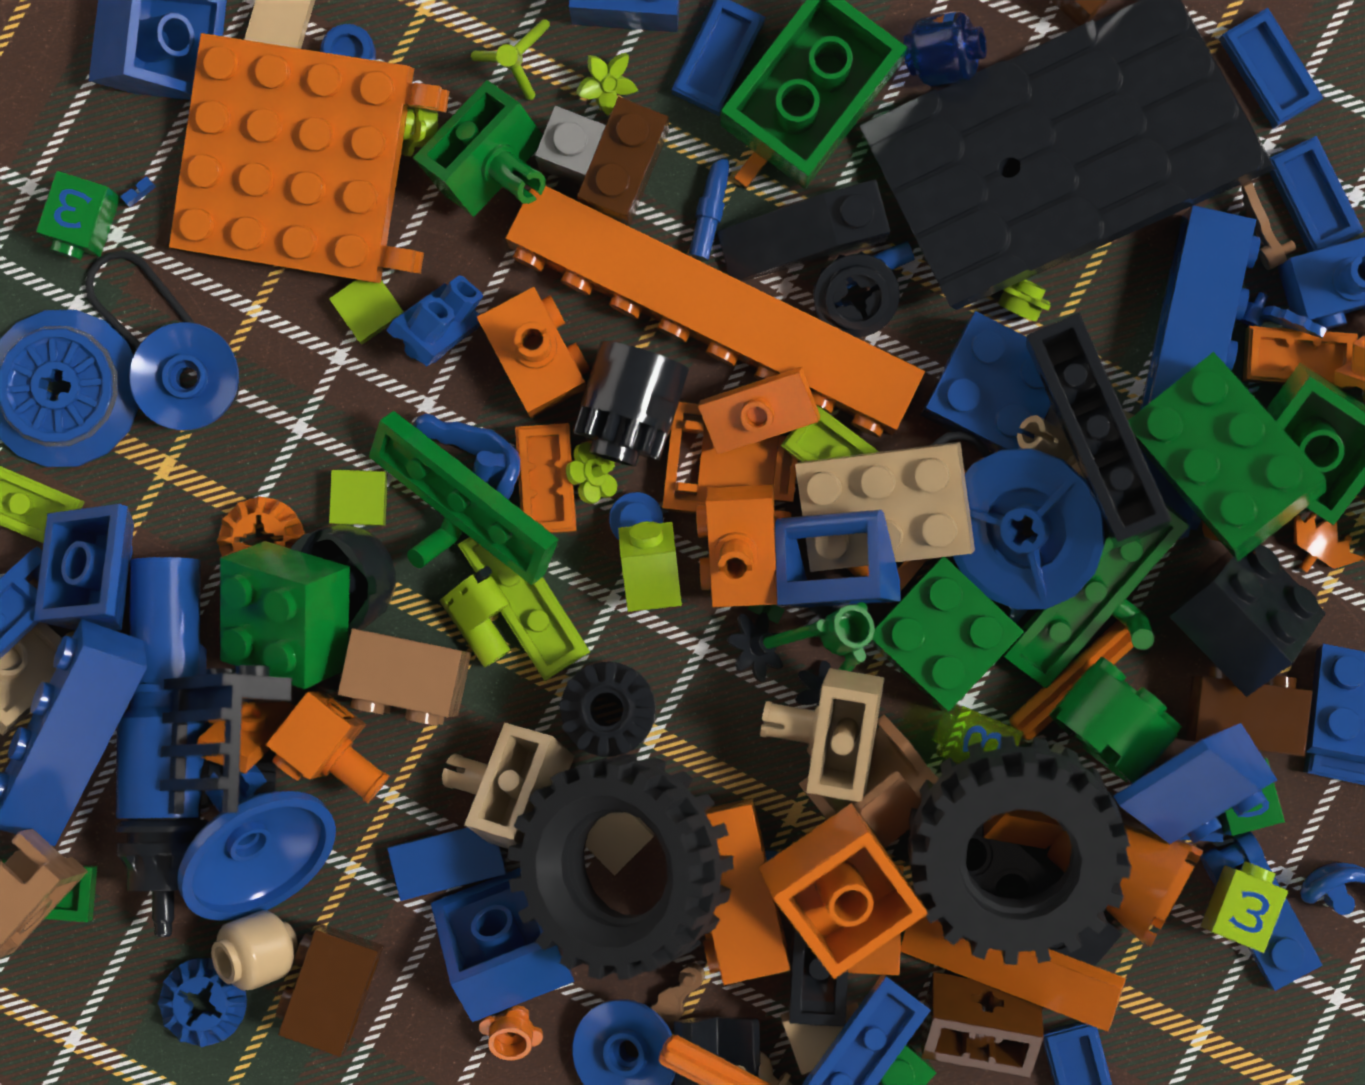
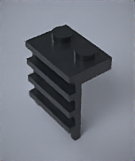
[159,665,292,814]

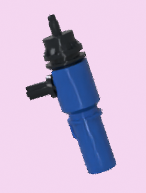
[114,557,276,937]

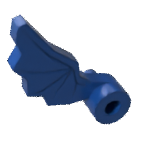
[1240,292,1327,338]

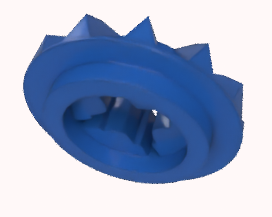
[157,958,247,1047]

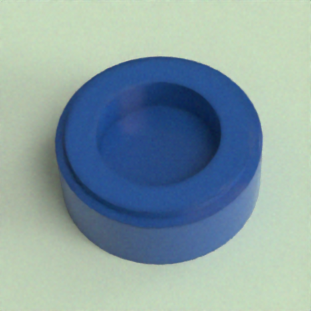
[321,24,376,61]

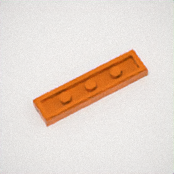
[900,900,1126,1032]

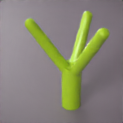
[471,19,550,100]

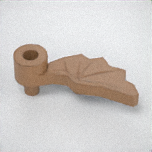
[1242,181,1296,270]
[651,963,705,1034]

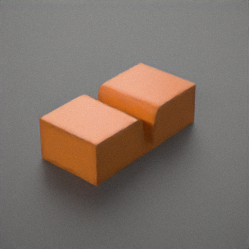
[734,151,767,189]

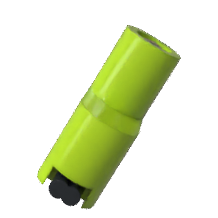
[439,566,511,668]

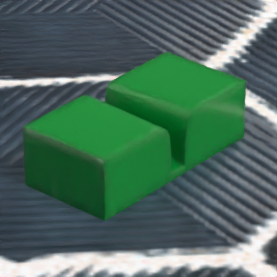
[747,605,785,624]

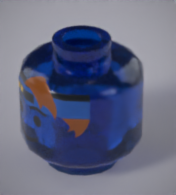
[904,11,987,87]

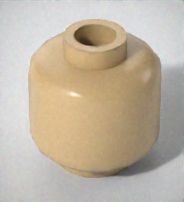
[211,910,298,991]

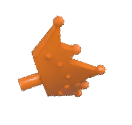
[1294,512,1365,573]

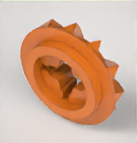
[216,496,304,557]

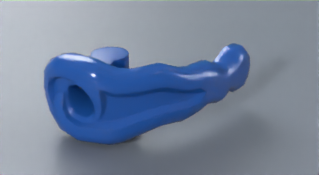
[414,414,520,500]
[1300,862,1365,915]

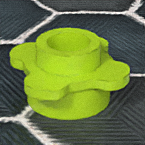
[402,106,438,156]
[998,279,1051,322]

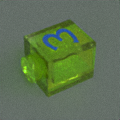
[933,706,1024,765]

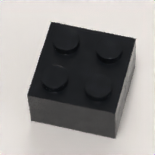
[1169,545,1326,697]

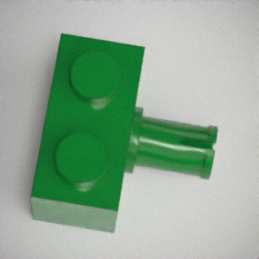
[413,80,546,218]

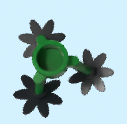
[727,602,875,711]

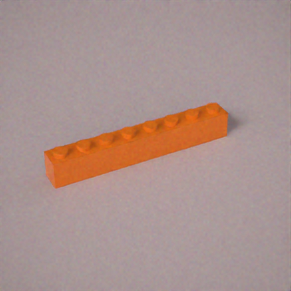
[506,186,925,438]

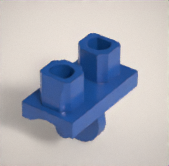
[386,275,483,367]

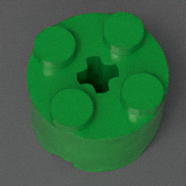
[1049,657,1182,785]

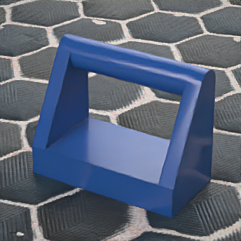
[775,510,901,608]

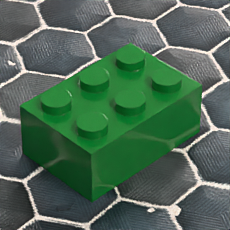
[720,0,907,189]
[1128,351,1326,562]

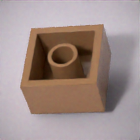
[338,629,472,726]

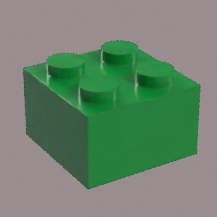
[1265,363,1365,525]
[220,541,350,689]
[870,557,1024,712]

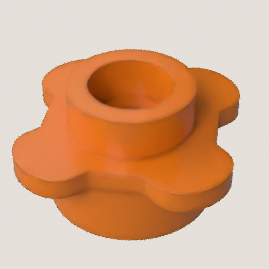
[479,1005,543,1061]

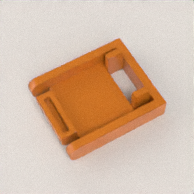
[662,402,798,522]

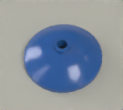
[177,791,336,921]

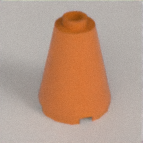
[1046,824,1204,947]

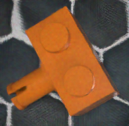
[477,287,591,418]
[696,485,777,607]
[266,691,390,804]

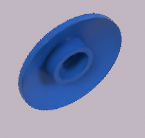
[129,322,239,431]
[572,999,676,1085]

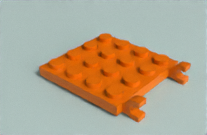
[169,33,450,283]

